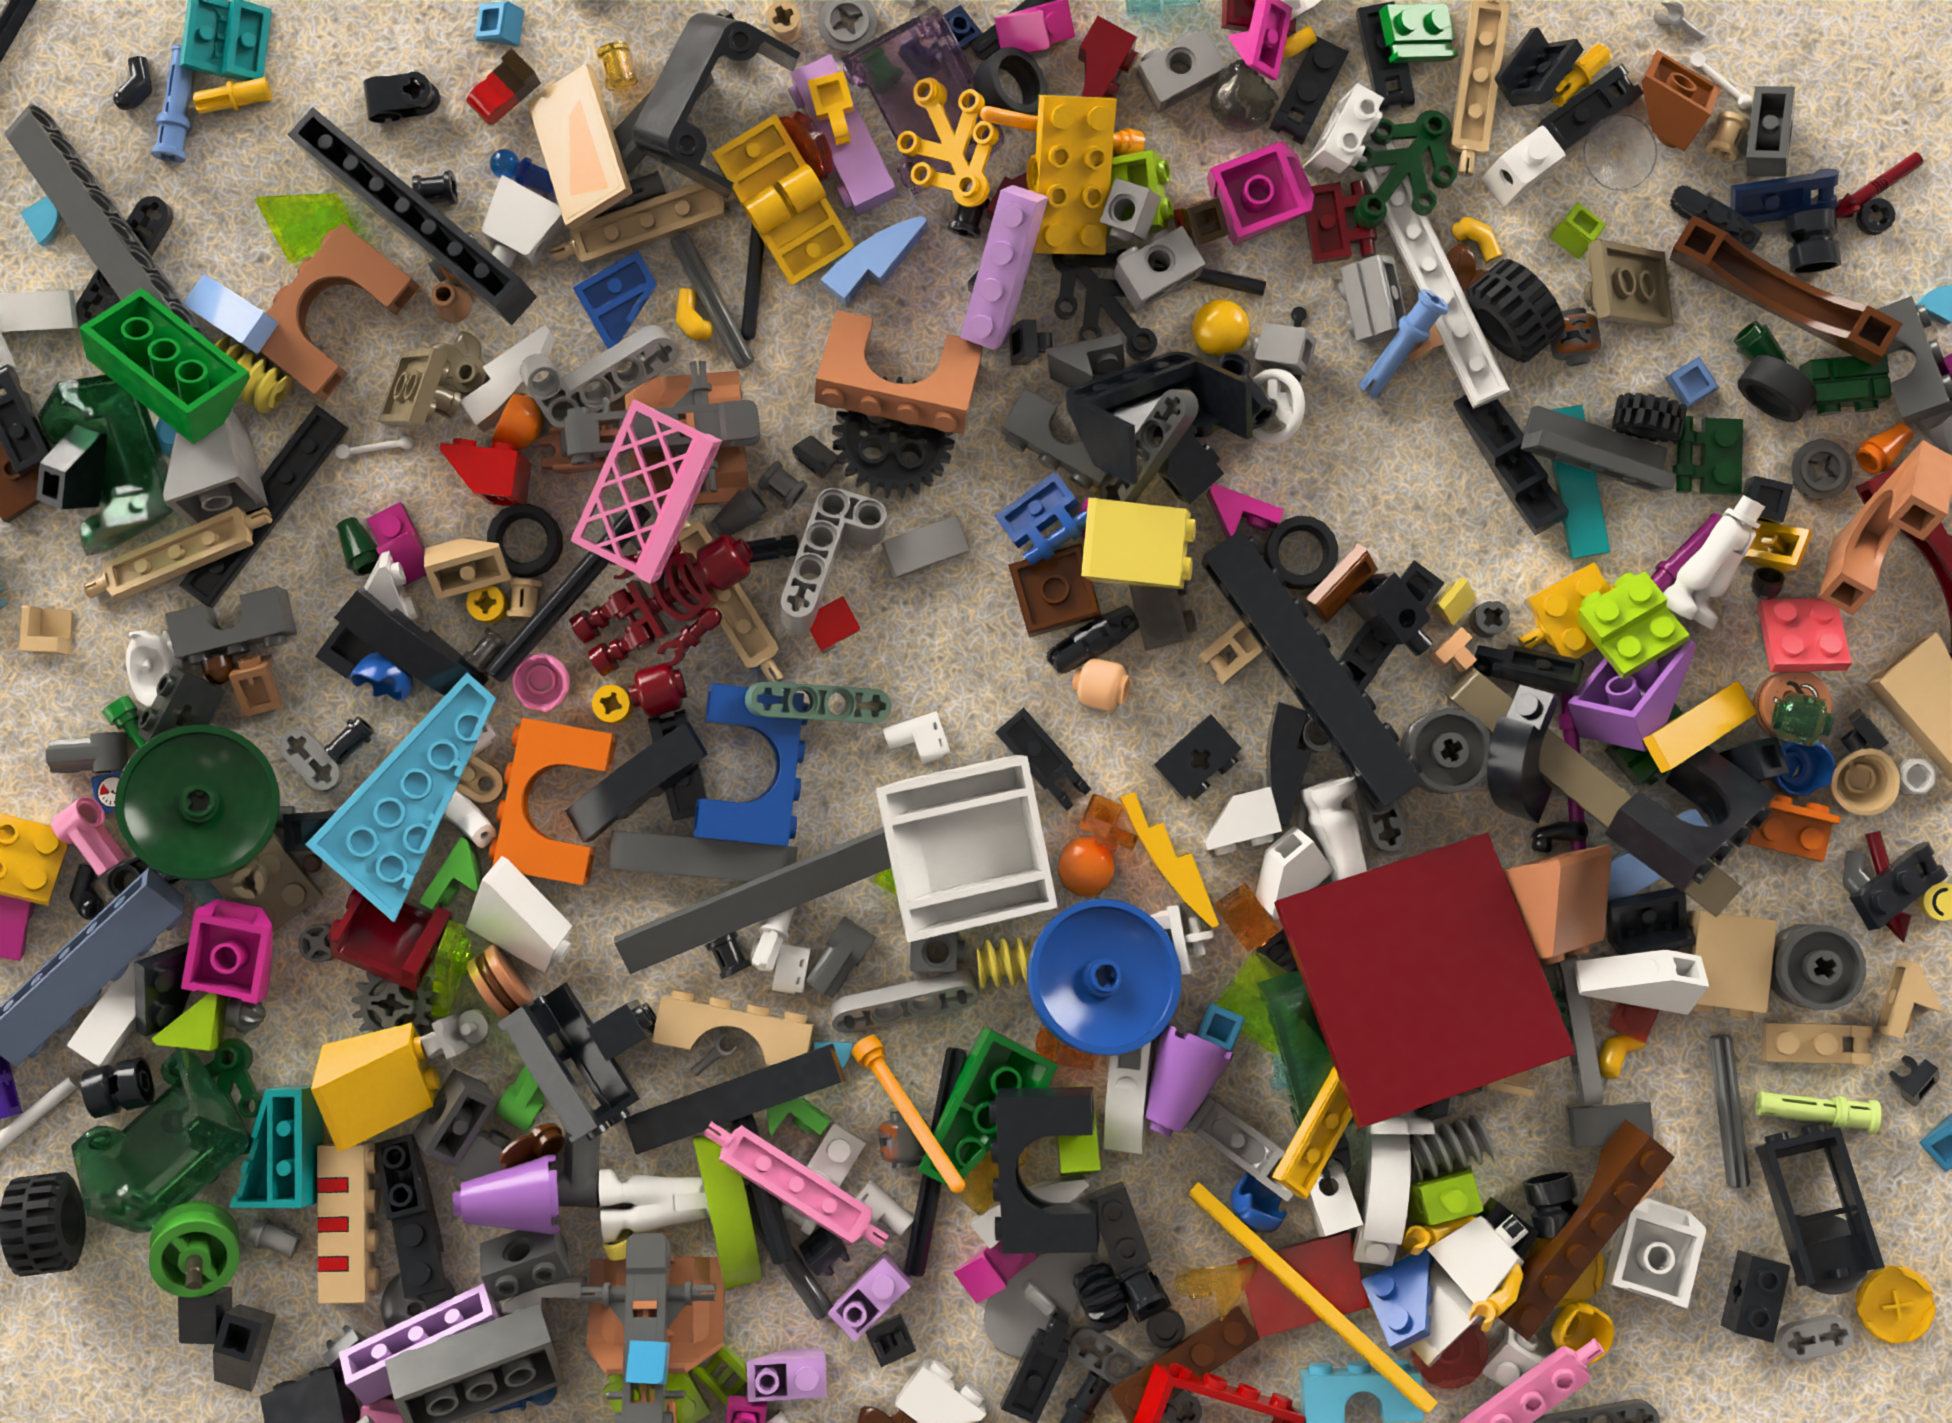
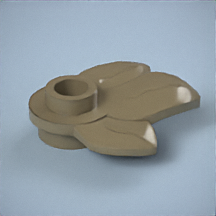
[428,331,490,394]

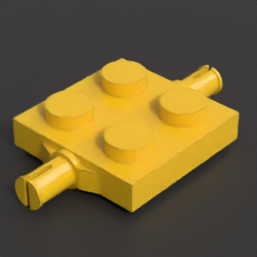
[1517,562,1614,659]

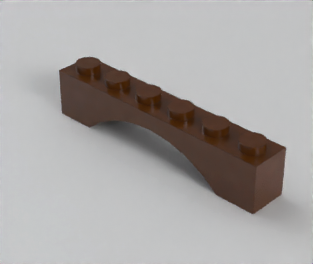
[1669,215,1903,367]
[1498,1119,1675,1341]

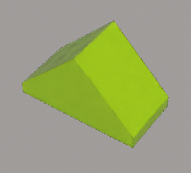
[152,992,229,1051]

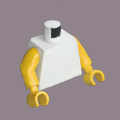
[1403,1214,1528,1332]

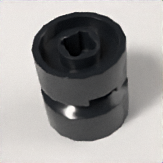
[1785,208,1841,274]
[81,1057,155,1119]
[1523,1171,1580,1238]

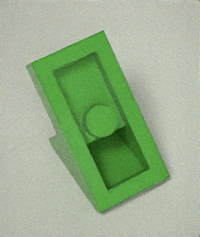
[419,836,484,910]
[766,1096,832,1136]

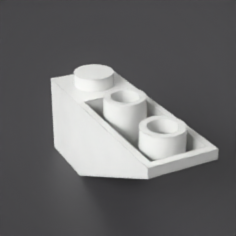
[1573,950,1709,1015]

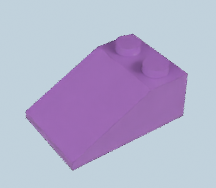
[1568,641,1696,752]

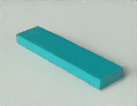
[1551,405,1610,560]

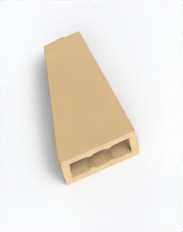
[1866,632,1952,782]

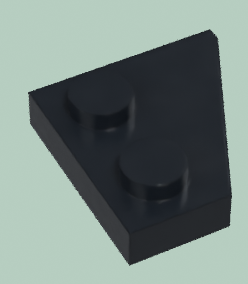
[134,942,191,1037]

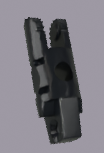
[1670,185,1763,251]
[1046,605,1141,674]

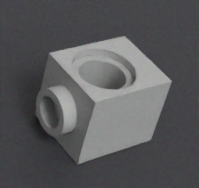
[1100,178,1161,243]
[1253,323,1317,376]

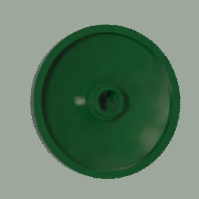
[115,724,280,881]

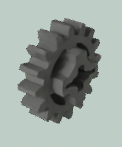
[351,972,439,1036]

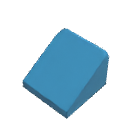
[475,1,524,46]
[1194,1003,1246,1053]
[1919,1113,1952,1172]
[626,1340,671,1385]

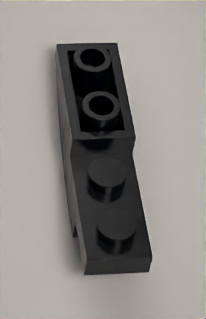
[374,1134,447,1299]

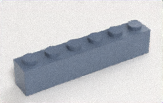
[0,868,184,1067]

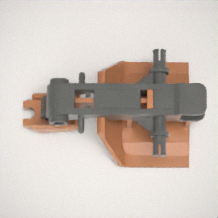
[539,361,761,506]
[579,1233,725,1423]

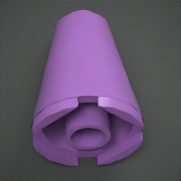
[1144,1025,1234,1137]
[453,1154,560,1235]

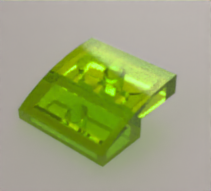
[1215,950,1312,1054]

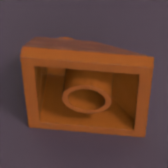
[1641,50,1721,152]

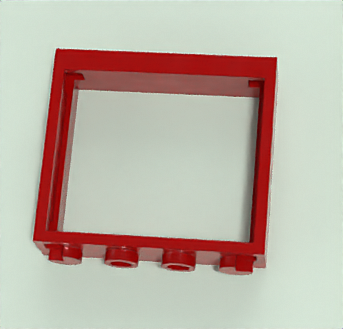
[1133,1363,1306,1423]

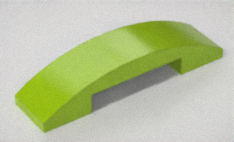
[692,1128,762,1289]

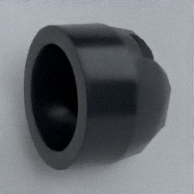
[1751,567,1785,600]

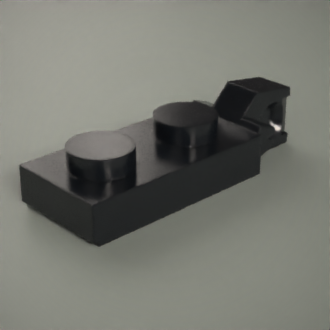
[1473,644,1584,695]
[1000,1312,1070,1423]

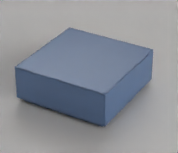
[1665,356,1720,408]

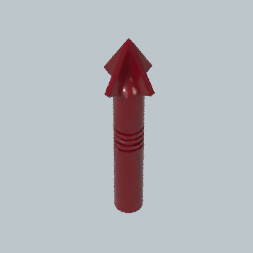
[1835,152,1924,219]
[1865,831,1912,943]

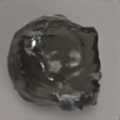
[1210,59,1279,134]

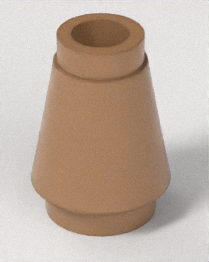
[432,283,472,323]

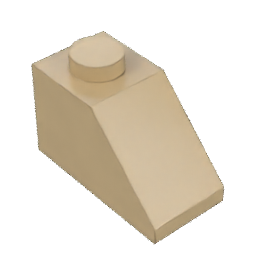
[424,538,511,600]

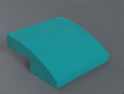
[179,0,272,81]

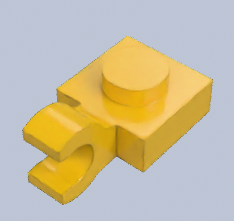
[807,71,855,146]

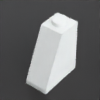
[466,856,572,973]

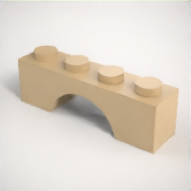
[652,989,815,1065]

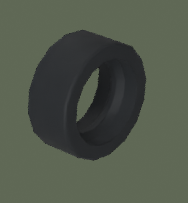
[974,47,1047,115]
[1738,355,1817,422]
[487,503,563,577]
[1264,515,1339,590]

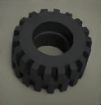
[1465,259,1565,363]
[0,1172,86,1277]

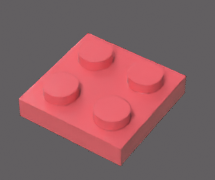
[1758,598,1852,672]

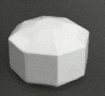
[1897,759,1936,795]

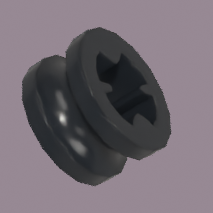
[1856,198,1896,235]

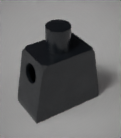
[1345,572,1433,656]

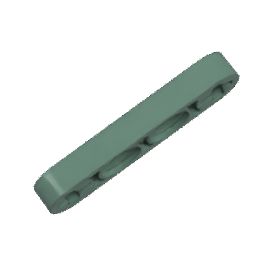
[745,682,892,723]

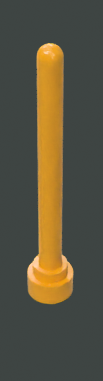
[980,106,1145,156]
[851,1035,965,1193]

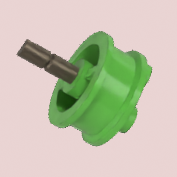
[149,1201,240,1298]

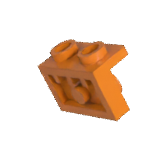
[1745,794,1841,862]

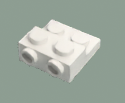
[1304,83,1384,174]

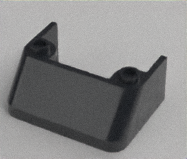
[633,13,801,199]
[1066,352,1253,485]

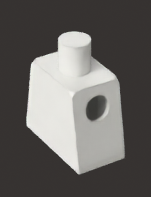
[1481,125,1566,208]
[481,175,566,269]
[1307,1161,1363,1237]

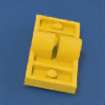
[1026,95,1117,255]
[711,114,855,286]
[0,813,69,907]

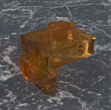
[1078,793,1139,852]
[1214,883,1279,952]
[1035,1022,1095,1070]

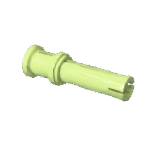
[1755,1091,1882,1134]

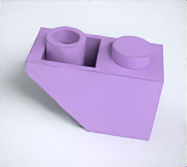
[827,1251,912,1342]
[747,1348,827,1402]

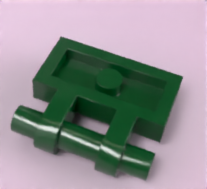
[1672,416,1743,496]

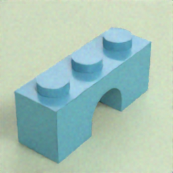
[1299,1360,1423,1423]

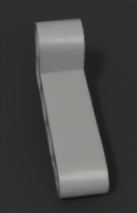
[520,325,678,429]
[780,488,887,633]

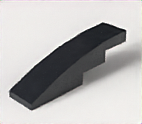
[1453,395,1569,536]
[334,586,489,696]
[565,722,708,843]

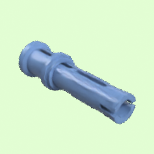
[151,45,194,163]
[1359,289,1450,398]

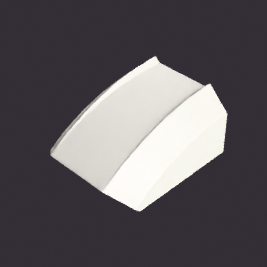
[1603,1198,1706,1308]
[1402,1253,1483,1368]

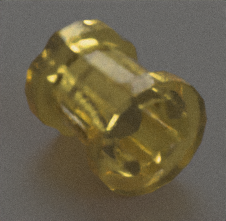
[596,41,638,91]

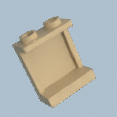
[1688,910,1777,1019]

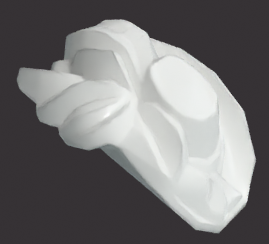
[126,630,184,706]

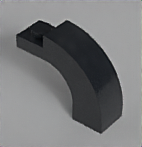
[1487,685,1560,824]

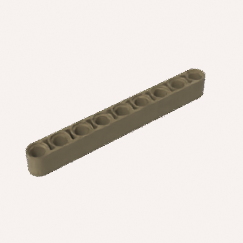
[1445,666,1742,917]

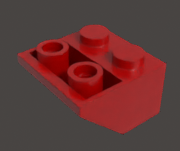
[440,438,532,506]

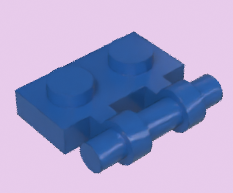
[995,471,1087,567]

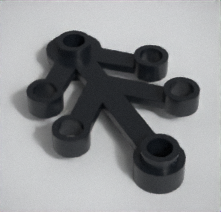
[1052,249,1157,361]

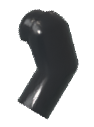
[1530,821,1588,853]

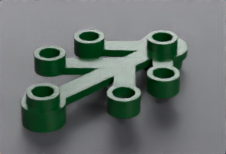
[1351,110,1457,229]
[163,1038,263,1186]

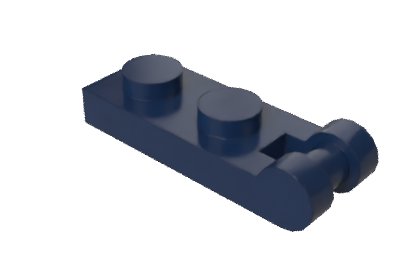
[1730,168,1839,224]

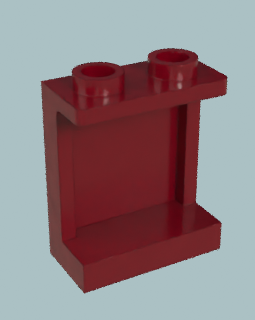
[327,888,452,992]

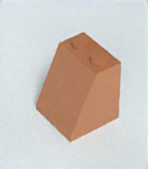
[1503,845,1612,965]

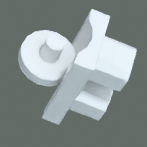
[1150,904,1214,975]

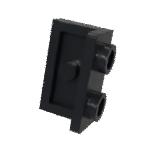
[1495,27,1584,107]
[1606,887,1695,955]

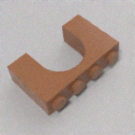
[260,222,420,402]
[814,310,983,434]
[1819,440,1952,616]

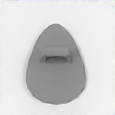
[983,1253,1093,1357]

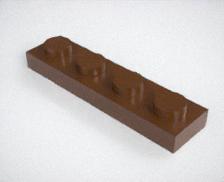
[1108,1305,1260,1423]

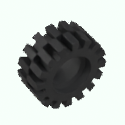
[1612,393,1687,442]

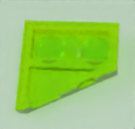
[254,193,357,264]
[431,920,474,1018]

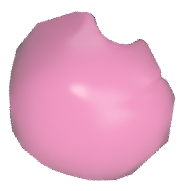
[511,653,570,712]

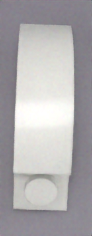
[1352,1125,1411,1266]

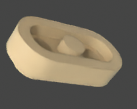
[456,754,506,803]

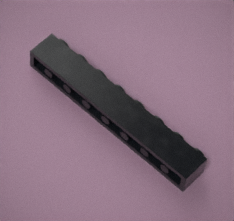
[287,107,537,326]
[1201,529,1423,812]

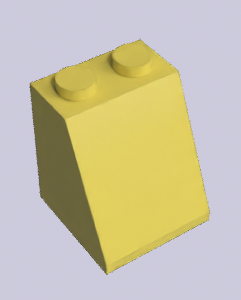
[1081,498,1196,589]

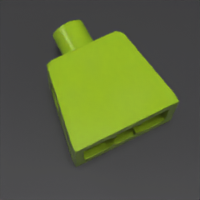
[1057,1086,1101,1176]
[1408,1165,1484,1225]

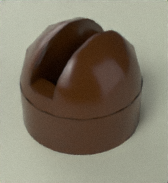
[201,655,234,685]

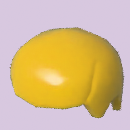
[1191,299,1251,357]
[1551,1301,1615,1366]

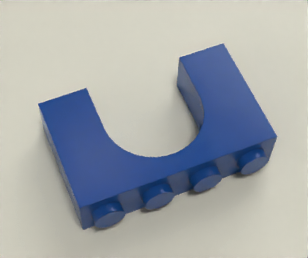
[692,683,809,846]

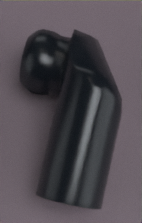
[113,56,152,110]
[69,864,104,920]

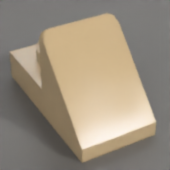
[1874,959,1943,1039]

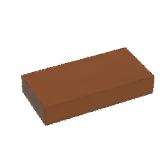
[1306,544,1378,623]

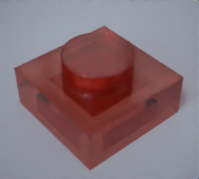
[1606,1002,1659,1043]

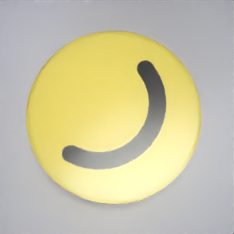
[1919,882,1952,921]
[603,1229,636,1261]

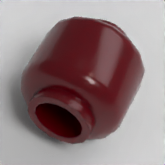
[629,662,688,717]

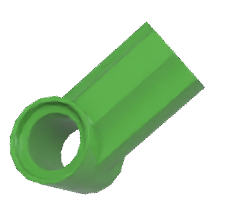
[494,1065,546,1133]

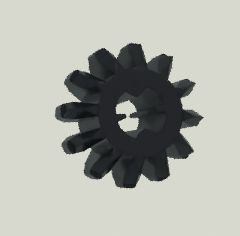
[1073,1262,1129,1333]

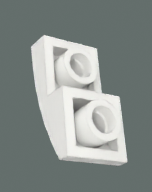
[0,290,78,332]

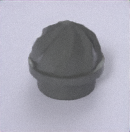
[225,997,266,1033]

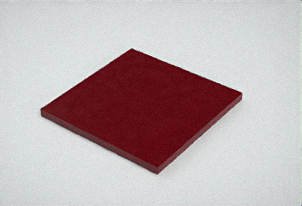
[1274,832,1576,1129]

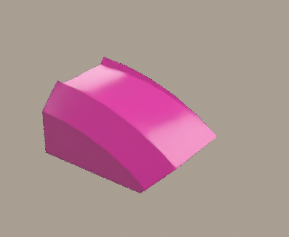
[1207,141,1314,246]
[181,899,273,1004]

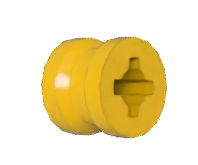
[466,585,510,624]
[592,685,634,724]

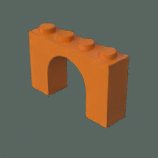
[489,717,618,885]

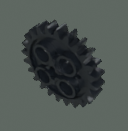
[832,376,955,499]

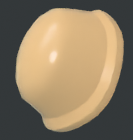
[1831,748,1900,816]

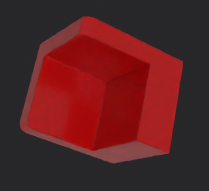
[809,596,860,654]

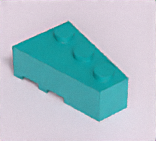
[229,1085,323,1208]

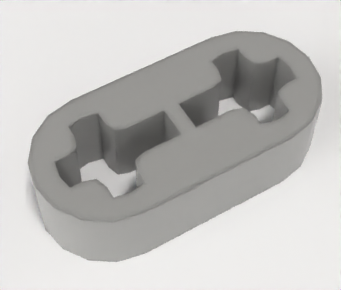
[279,729,344,791]
[1776,1314,1854,1361]

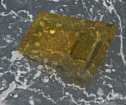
[1174,1262,1258,1321]

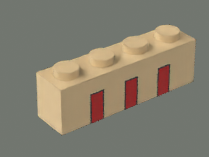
[317,1141,381,1304]

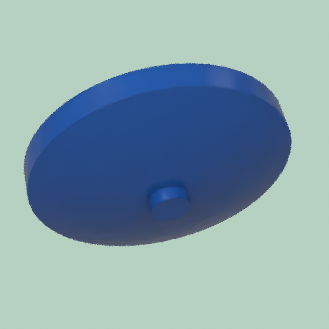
[1027,899,1181,1056]

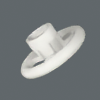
[1253,368,1305,445]

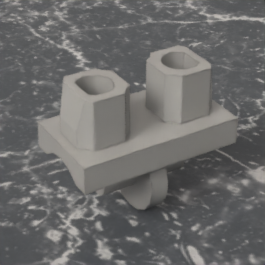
[420,1008,491,1059]

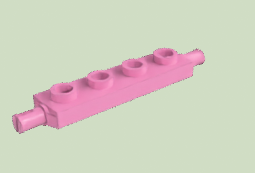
[703,1121,889,1249]
[1458,1338,1604,1423]

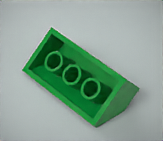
[79,288,250,444]

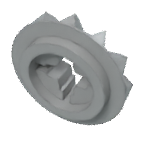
[818,0,877,54]

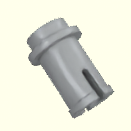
[248,1218,302,1258]

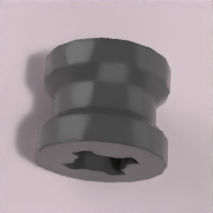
[299,924,336,962]

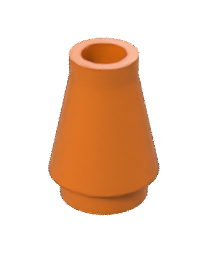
[1855,422,1913,474]

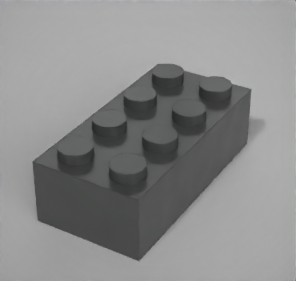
[385,1303,566,1423]

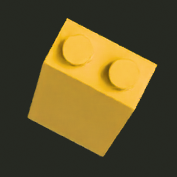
[311,1022,440,1152]

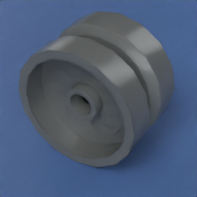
[1400,708,1491,794]
[1770,924,1866,1010]

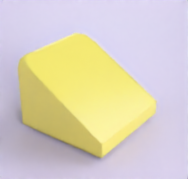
[1432,577,1476,626]

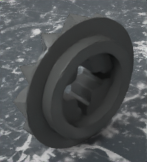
[1789,439,1852,501]

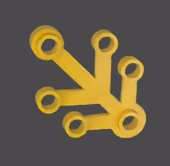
[897,77,999,207]

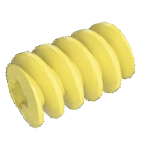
[215,336,294,413]
[977,936,1036,988]

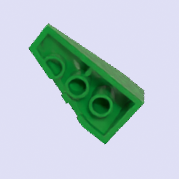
[918,1025,1058,1186]

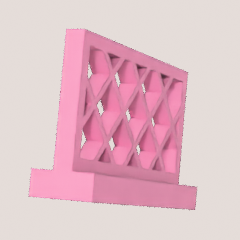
[570,400,722,583]

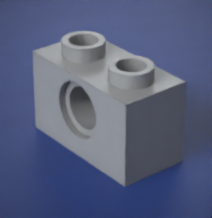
[1137,28,1227,113]
[1113,226,1206,312]

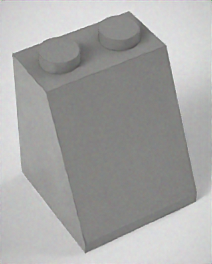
[163,410,268,526]

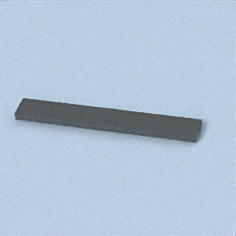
[614,827,892,974]

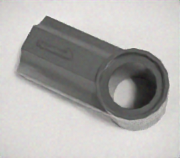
[46,732,128,774]
[805,916,876,999]
[558,1131,601,1208]

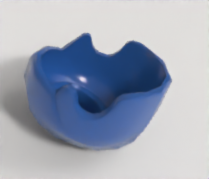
[349,652,413,702]
[1772,739,1836,797]
[1230,1172,1288,1233]

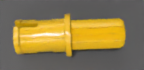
[1551,43,1612,107]
[193,77,272,114]

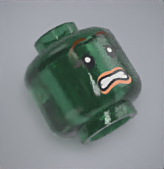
[1771,692,1834,746]

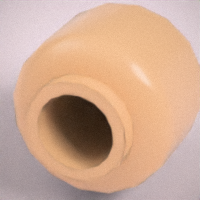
[1072,658,1131,711]

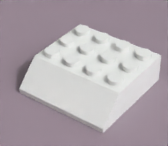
[876,755,1058,942]

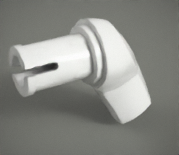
[443,790,496,848]

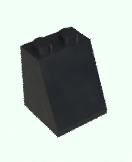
[260,1366,361,1423]

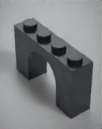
[1605,746,1776,892]
[989,1087,1100,1254]

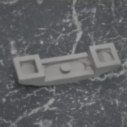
[1185,1095,1294,1203]

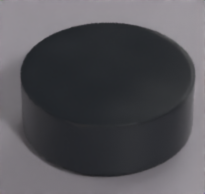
[1146,1308,1185,1349]

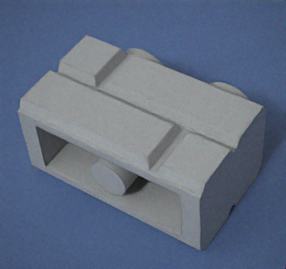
[1339,255,1406,344]

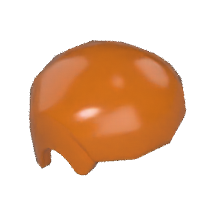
[492,393,543,451]
[1058,835,1116,897]

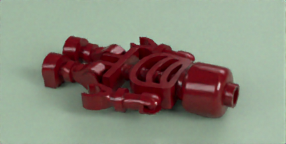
[569,534,753,676]

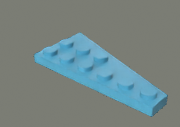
[305,673,497,922]

